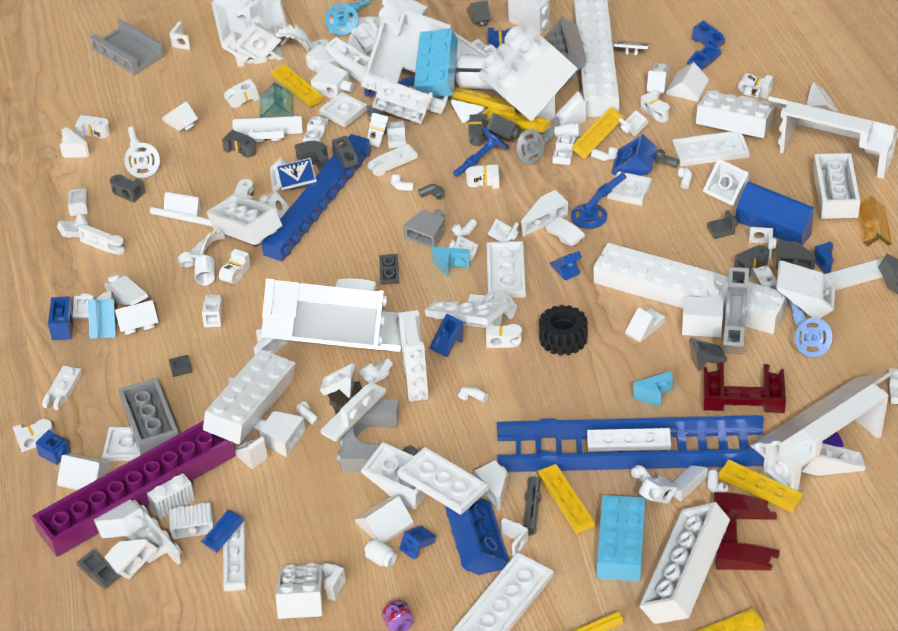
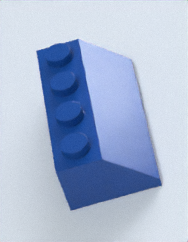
[736,181,814,246]
[445,497,510,575]

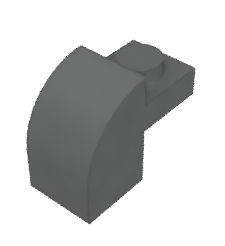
[295,141,329,171]

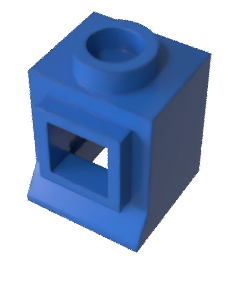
[35,430,70,465]

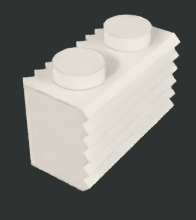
[147,473,195,519]
[169,502,214,539]

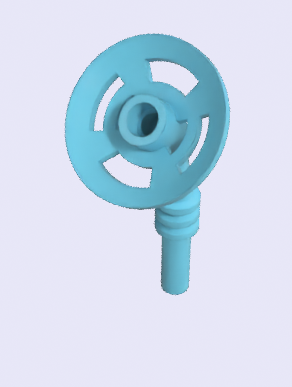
[325,0,371,35]

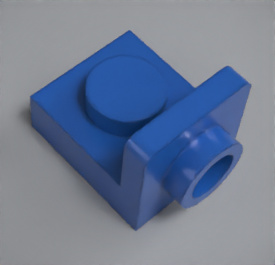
[814,242,833,274]
[400,525,436,559]

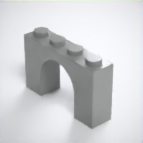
[723,267,749,355]
[337,398,400,472]

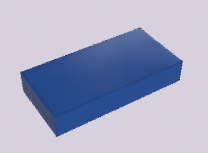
[201,509,244,553]

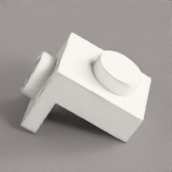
[618,111,649,137]
[57,213,88,238]
[487,219,519,242]
[358,358,393,383]

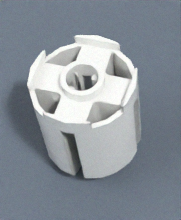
[455,55,495,90]

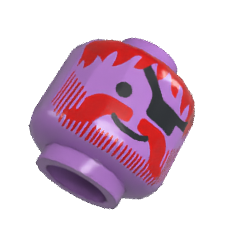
[382,600,414,631]

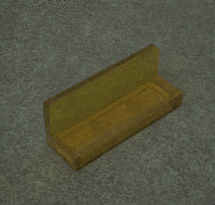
[858,196,892,247]

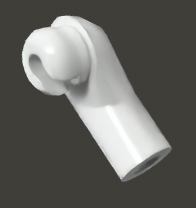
[390,174,414,191]
[452,219,477,237]
[458,386,488,403]
[296,401,319,425]
[631,465,651,483]

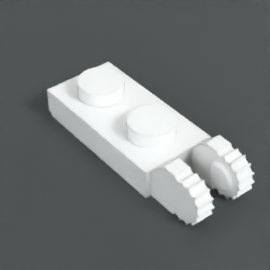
[367,144,418,177]
[78,223,125,255]
[42,365,82,410]

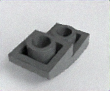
[379,254,399,284]

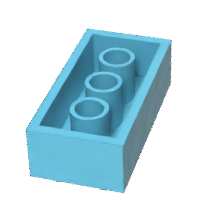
[414,28,458,97]
[597,495,645,581]

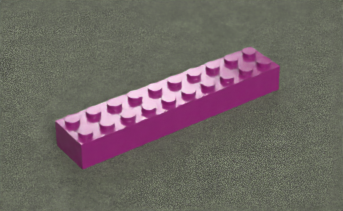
[32,420,236,557]

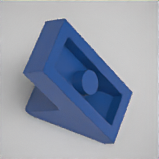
[549,251,582,280]
[429,314,464,358]

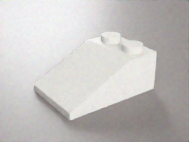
[361,442,427,510]

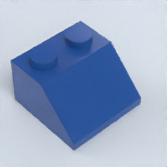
[611,134,657,176]

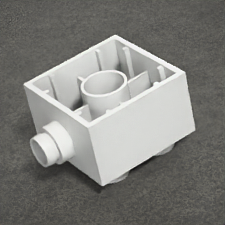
[478,22,578,122]

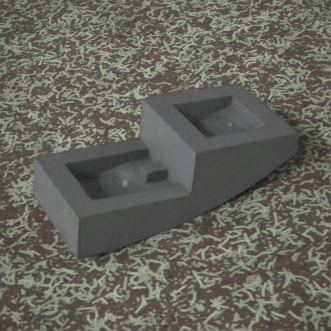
[77,549,121,589]

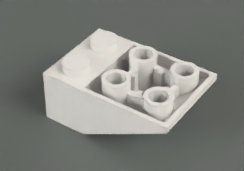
[776,261,836,319]
[276,563,323,619]

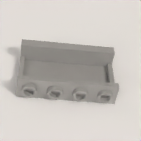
[90,19,164,76]

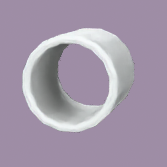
[195,255,215,285]

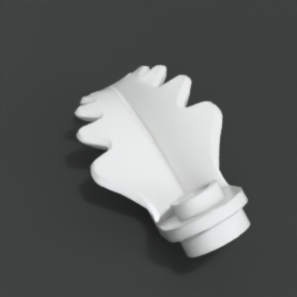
[275,24,329,52]
[177,230,226,268]

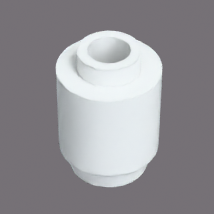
[364,539,397,568]

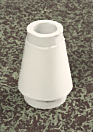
[554,122,581,138]

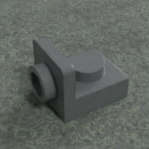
[707,210,737,239]

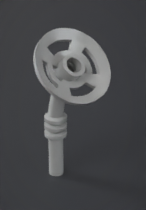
[516,117,560,165]

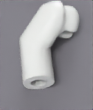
[591,147,618,161]
[678,168,692,189]
[707,470,728,493]

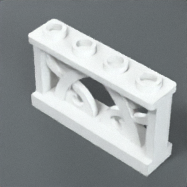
[398,310,428,402]

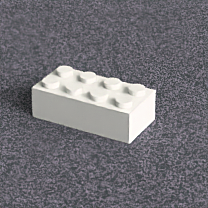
[696,90,775,138]
[813,153,860,219]
[206,194,282,245]

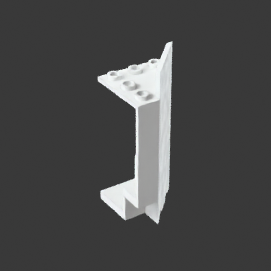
[212,0,290,67]
[768,96,898,179]
[261,279,401,352]
[750,372,891,491]

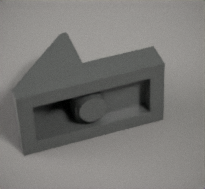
[689,337,727,371]

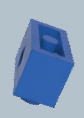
[48,296,73,340]

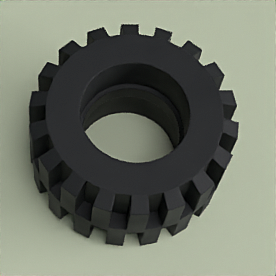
[539,305,588,356]

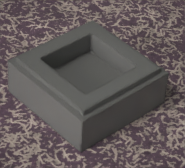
[169,355,192,377]

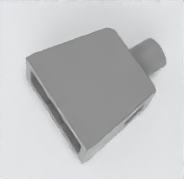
[404,209,446,249]

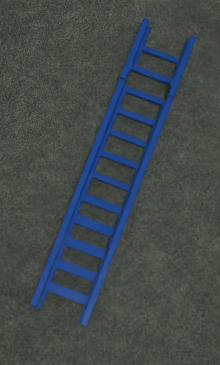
[497,415,764,472]

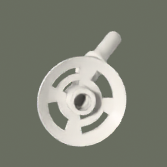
[124,127,160,178]

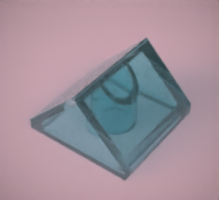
[260,82,294,118]

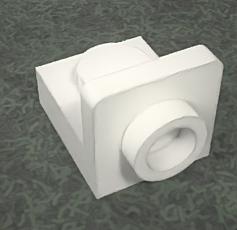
[448,235,478,261]
[73,293,95,320]
[323,563,346,601]

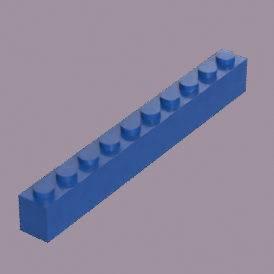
[261,134,371,262]

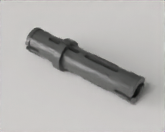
[524,477,541,535]

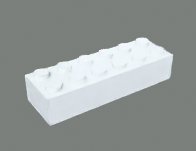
[203,349,296,444]
[639,502,730,624]

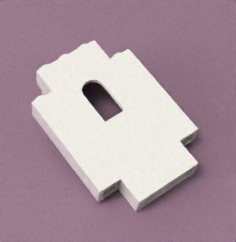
[361,8,462,124]

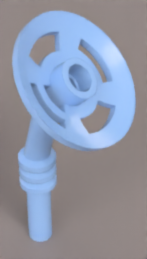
[788,298,832,357]

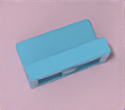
[88,299,116,338]

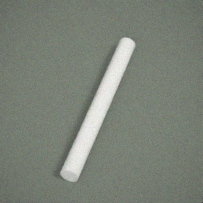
[150,207,213,227]

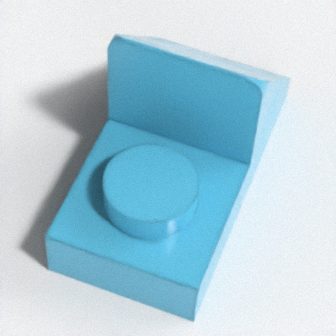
[432,247,470,276]
[633,371,673,406]

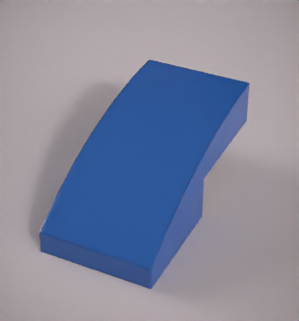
[687,43,722,70]

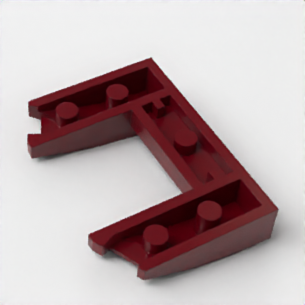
[703,363,786,413]
[713,492,780,571]

